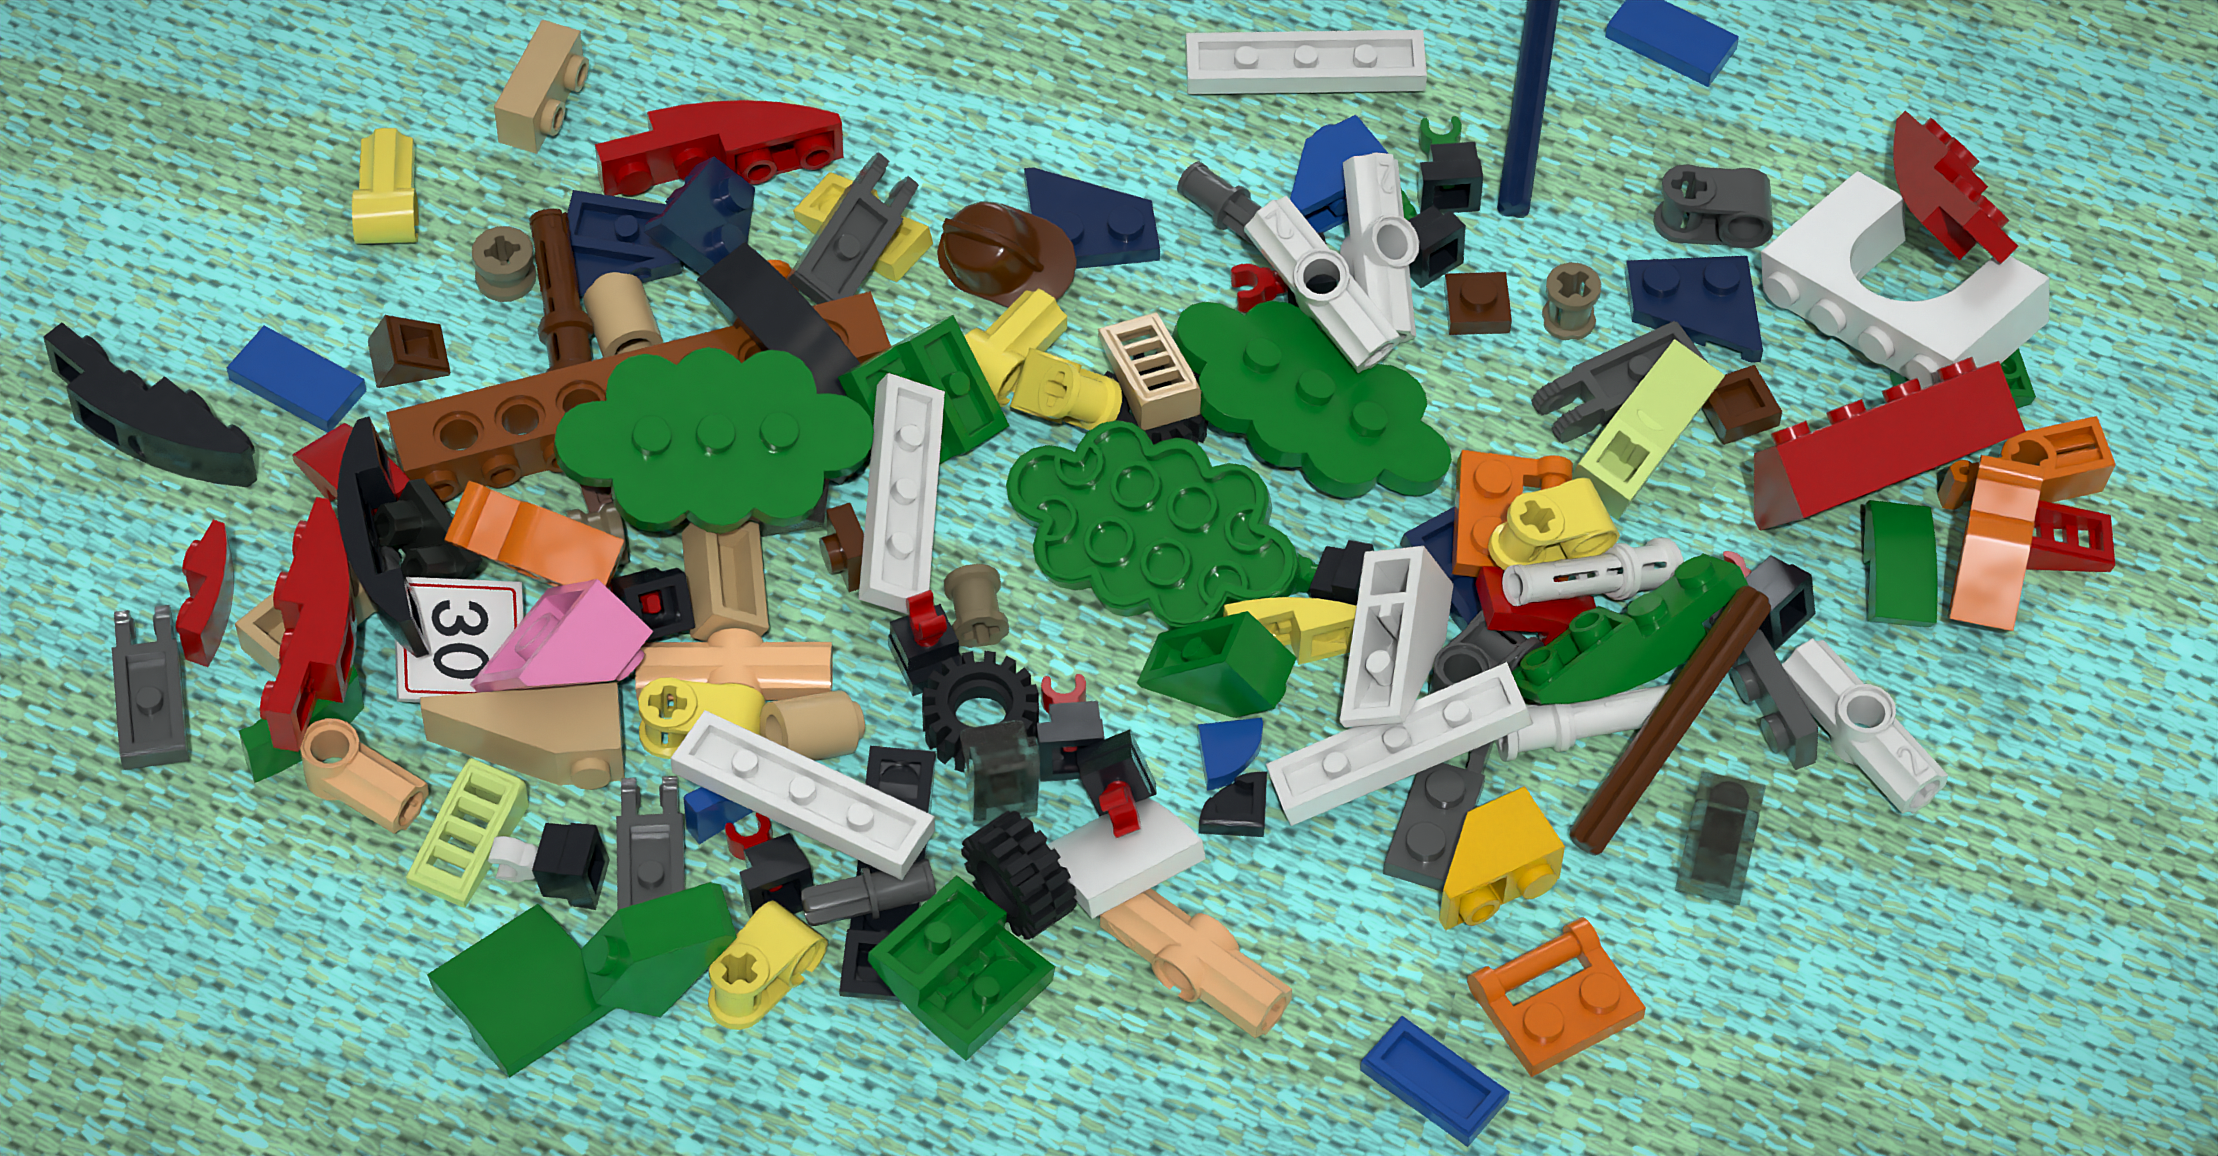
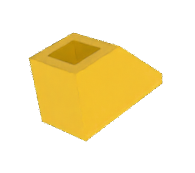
[1439,786,1565,931]

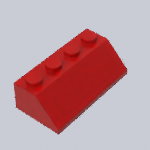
[1754,357,2026,530]

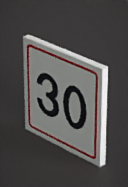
[395,577,523,703]

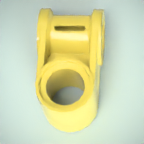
[1010,348,1122,431]
[1488,478,1620,570]
[638,677,766,759]
[708,900,828,1030]

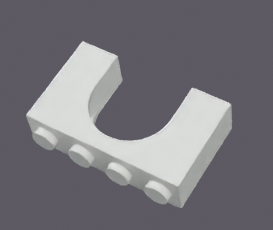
[1761,171,2049,388]

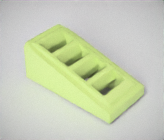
[406,758,529,908]

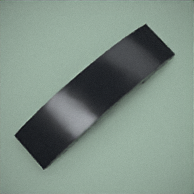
[696,242,872,465]
[337,416,429,658]
[839,746,936,1002]

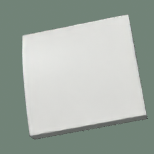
[1047,798,1206,919]

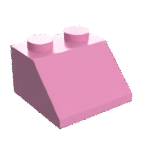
[470,579,653,693]

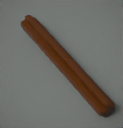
[1569,585,1771,856]

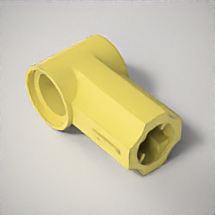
[352,128,419,244]
[965,288,1067,407]

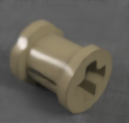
[1542,262,1601,340]
[944,564,1009,648]

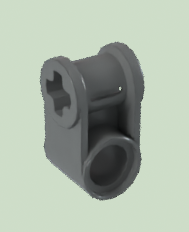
[1653,164,1773,248]
[1429,610,1545,695]

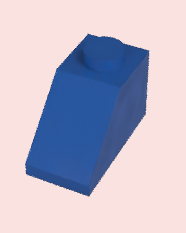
[1290,115,1389,233]

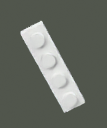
[1185,30,1427,94]
[859,373,945,615]
[1266,662,1533,826]
[671,710,935,880]

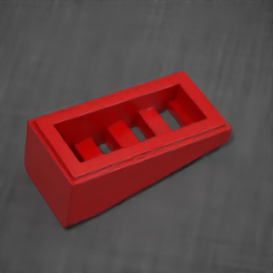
[2026,500,2115,572]

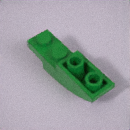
[1511,553,1749,704]

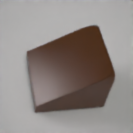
[367,315,451,388]

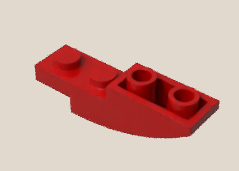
[595,100,844,196]
[1893,110,2018,264]
[260,497,357,752]

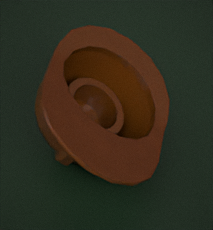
[937,201,1077,308]

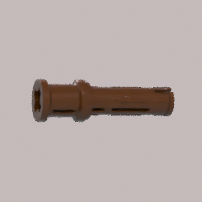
[529,208,594,372]

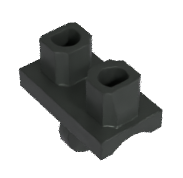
[374,478,483,579]

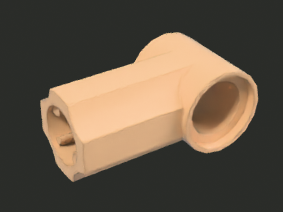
[300,718,429,834]

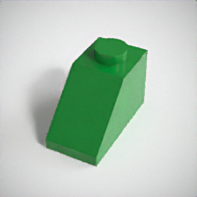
[1137,611,1297,718]
[580,882,737,1018]

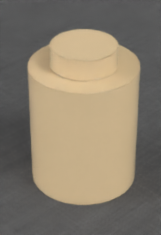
[583,272,663,358]
[760,690,865,761]

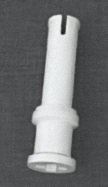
[1502,537,1684,606]
[1495,684,1672,761]

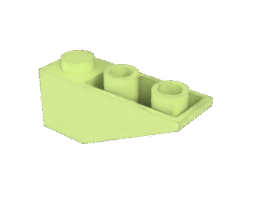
[1572,339,1725,520]

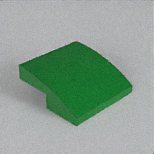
[838,315,1010,465]
[868,875,1055,1061]
[427,904,615,1078]

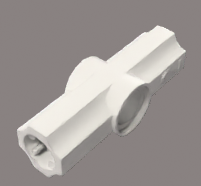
[1340,153,1419,343]
[1244,195,1401,373]
[1782,638,1948,814]

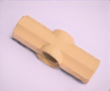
[635,628,833,701]
[1100,888,1292,1039]

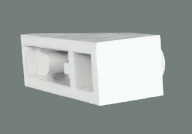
[1340,546,1453,728]

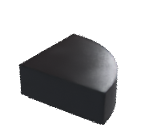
[1198,772,1267,837]

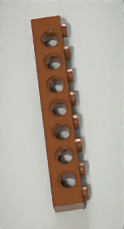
[386,291,891,503]

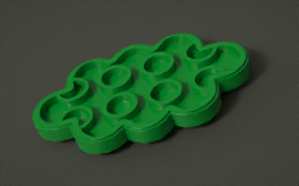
[1171,301,1452,498]
[553,347,874,534]
[1006,420,1301,630]

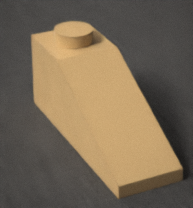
[420,682,625,790]

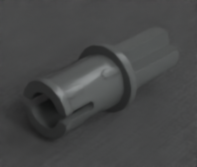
[1177,161,1262,250]
[801,858,936,926]

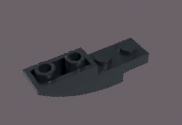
[43,322,257,487]

